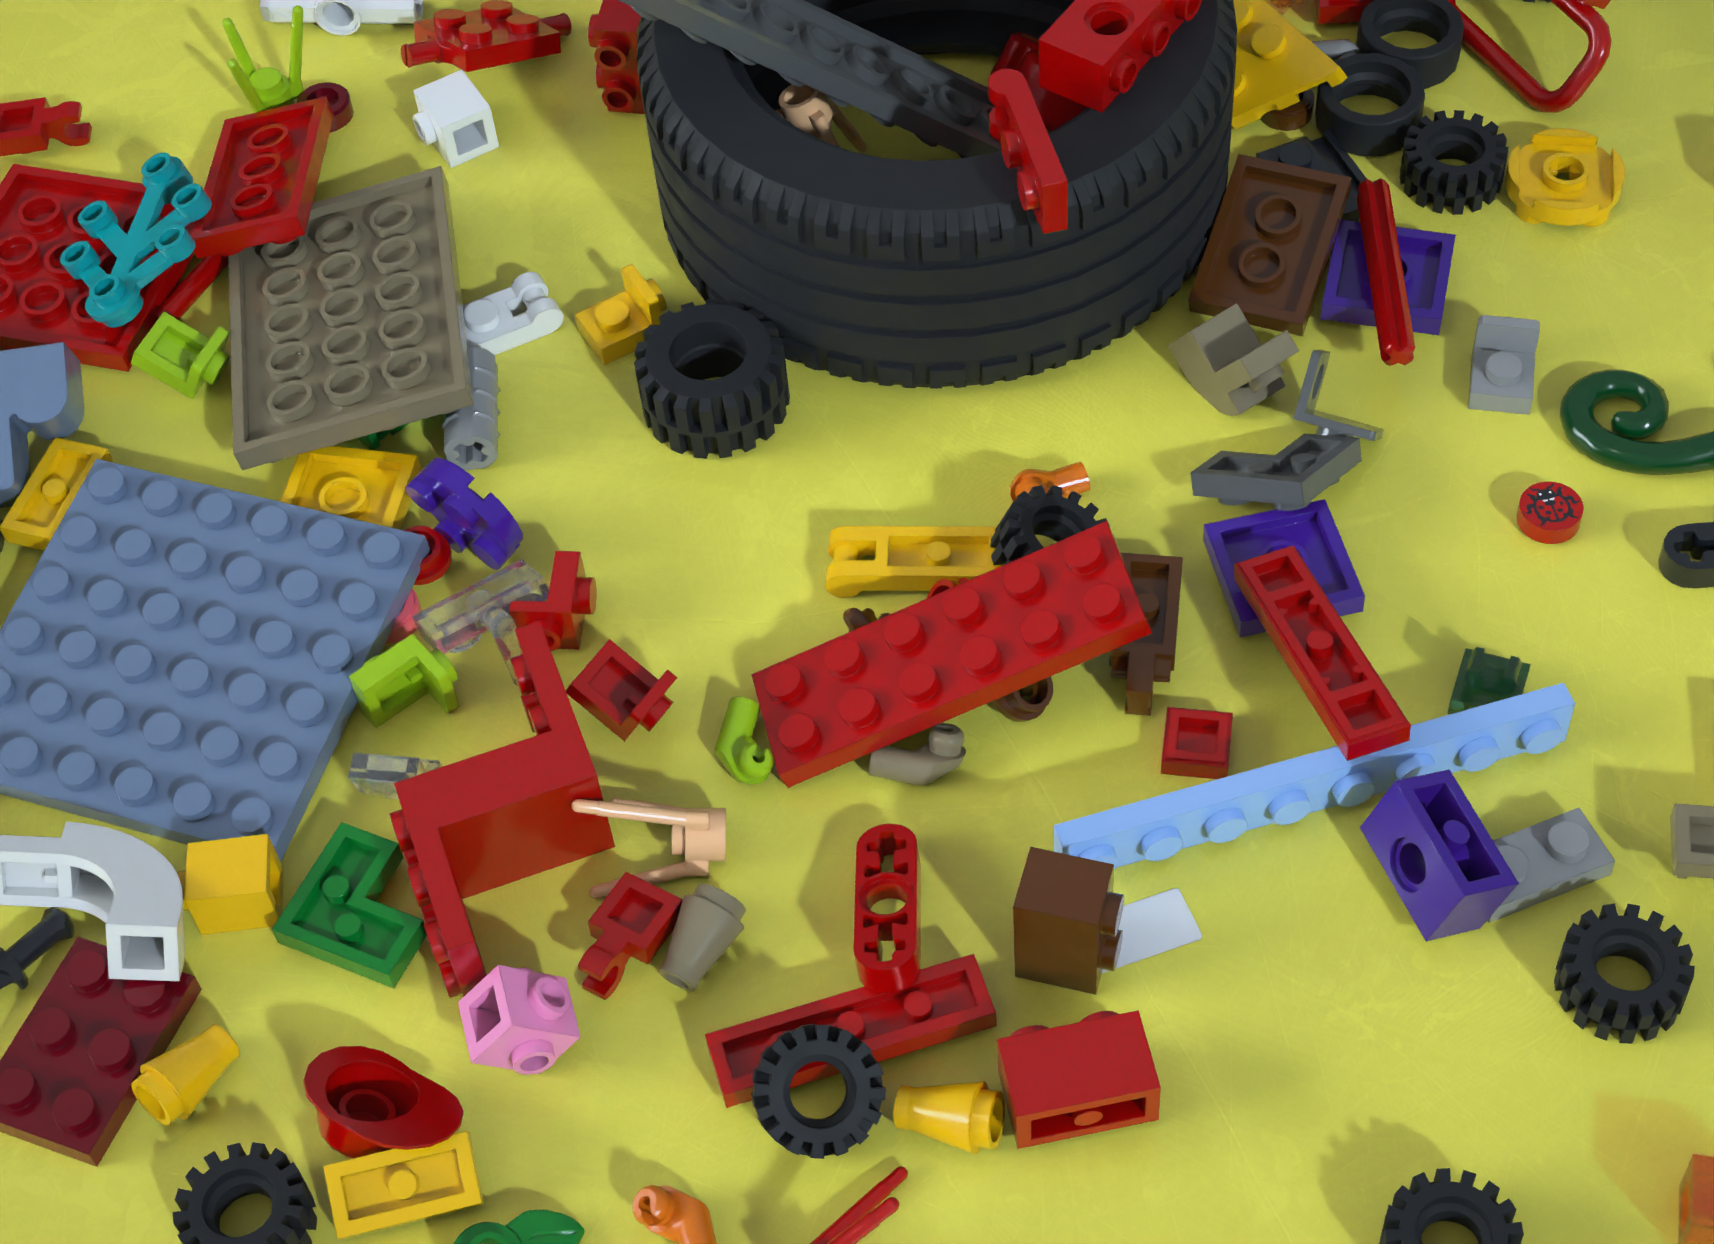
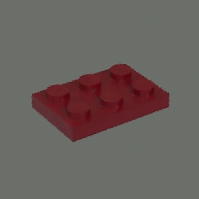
[0,937,202,1167]

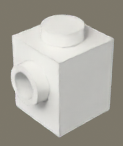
[412,70,499,168]

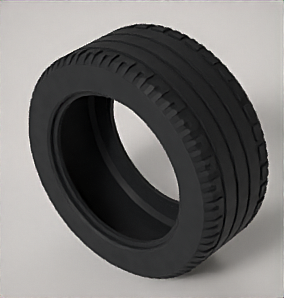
[637,0,1237,389]

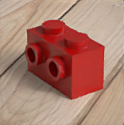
[997,1010,1161,1149]

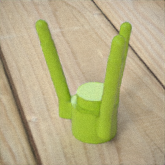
[222,5,304,113]

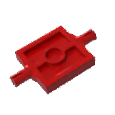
[401,0,572,72]

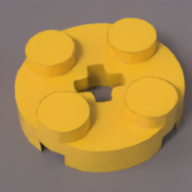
[1505,128,1625,227]

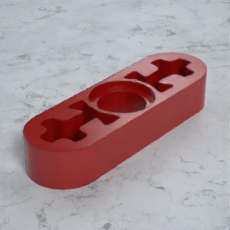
[853,824,921,993]

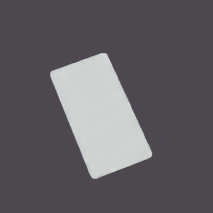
[1102,888,1202,973]

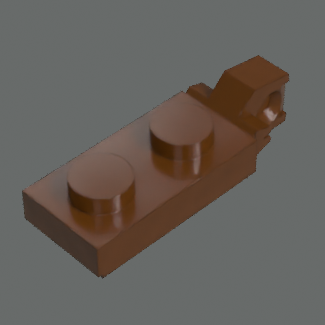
[1109,553,1183,716]

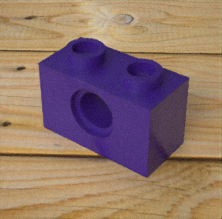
[1360,770,1519,942]

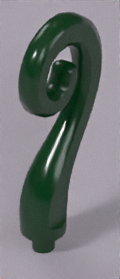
[1560,369,1714,475]

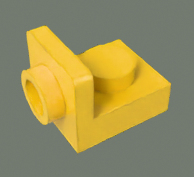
[574,264,667,365]

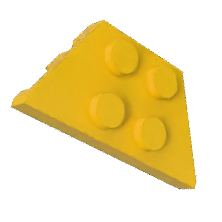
[1231,0,1348,130]

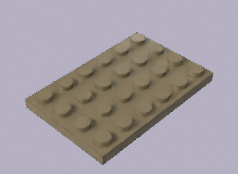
[228,166,474,470]

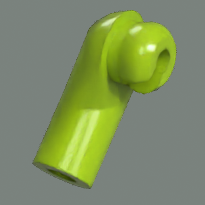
[715,696,774,785]

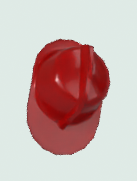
[303,1046,464,1159]

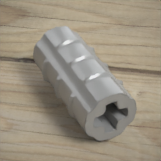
[442,346,500,470]

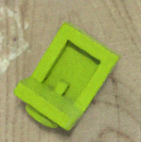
[131,312,231,399]
[349,634,459,728]

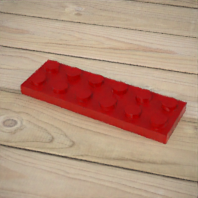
[751,521,1152,788]

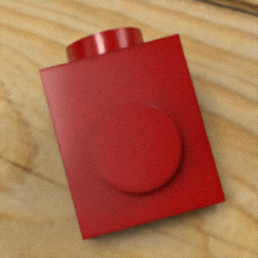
[508,551,597,651]
[566,639,677,742]

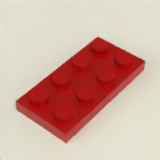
[190,97,334,259]

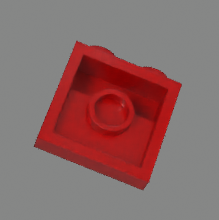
[588,0,645,114]

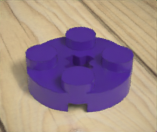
[405,458,523,570]

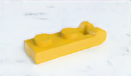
[825,526,1002,598]

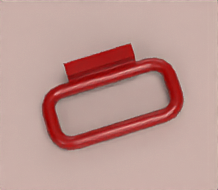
[1448,0,1612,113]

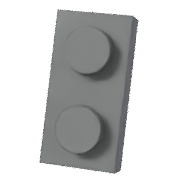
[1488,808,1615,923]

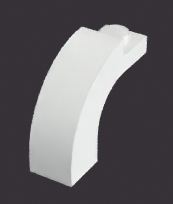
[0,822,185,981]

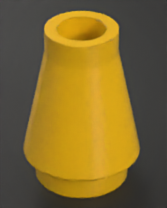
[131,1024,240,1126]
[893,1081,1005,1154]

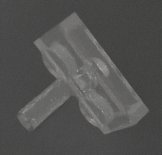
[412,559,549,685]

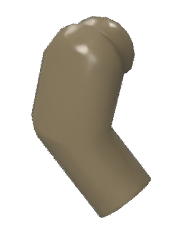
[869,723,966,786]

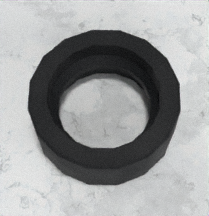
[1356,0,1464,89]
[1315,53,1425,156]

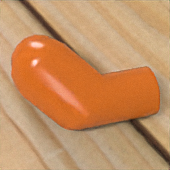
[632,1185,717,1244]

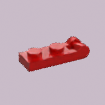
[988,69,1068,234]

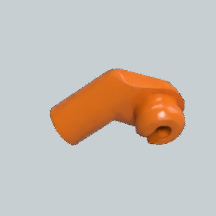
[1010,461,1090,502]

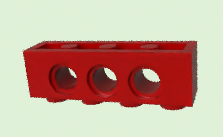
[1039,0,1202,113]

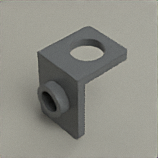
[1293,349,1384,441]

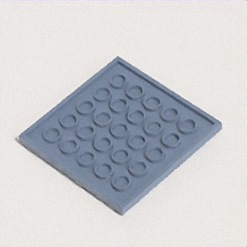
[0,459,431,862]

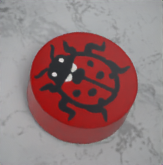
[1516,482,1584,544]

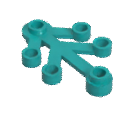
[60,152,212,328]

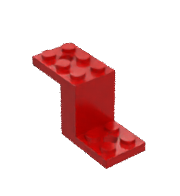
[389,621,615,998]

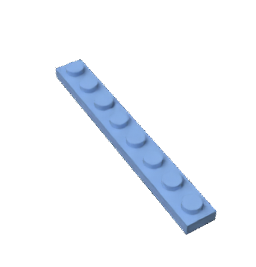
[1054,683,1575,870]

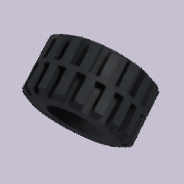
[634,299,790,459]

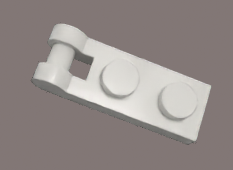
[463,272,564,355]

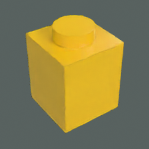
[177,834,283,935]

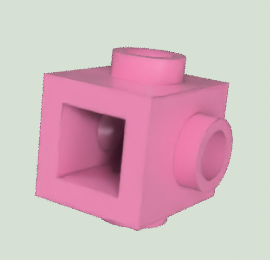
[458,965,581,1075]

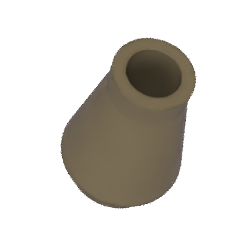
[658,884,746,992]

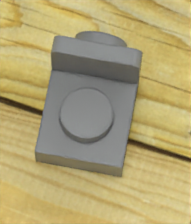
[1468,315,1540,415]

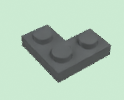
[1191,434,1362,511]

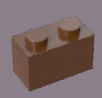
[1013,847,1124,995]

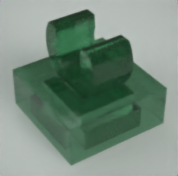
[1448,647,1531,714]

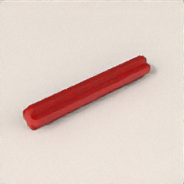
[1357,178,1416,366]

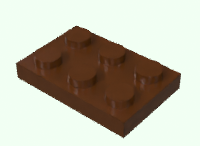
[1188,154,1351,337]

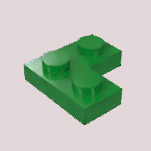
[272,822,427,989]

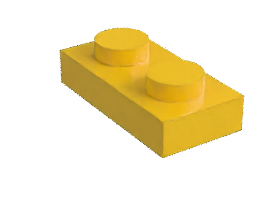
[0,437,114,551]
[323,1131,484,1240]

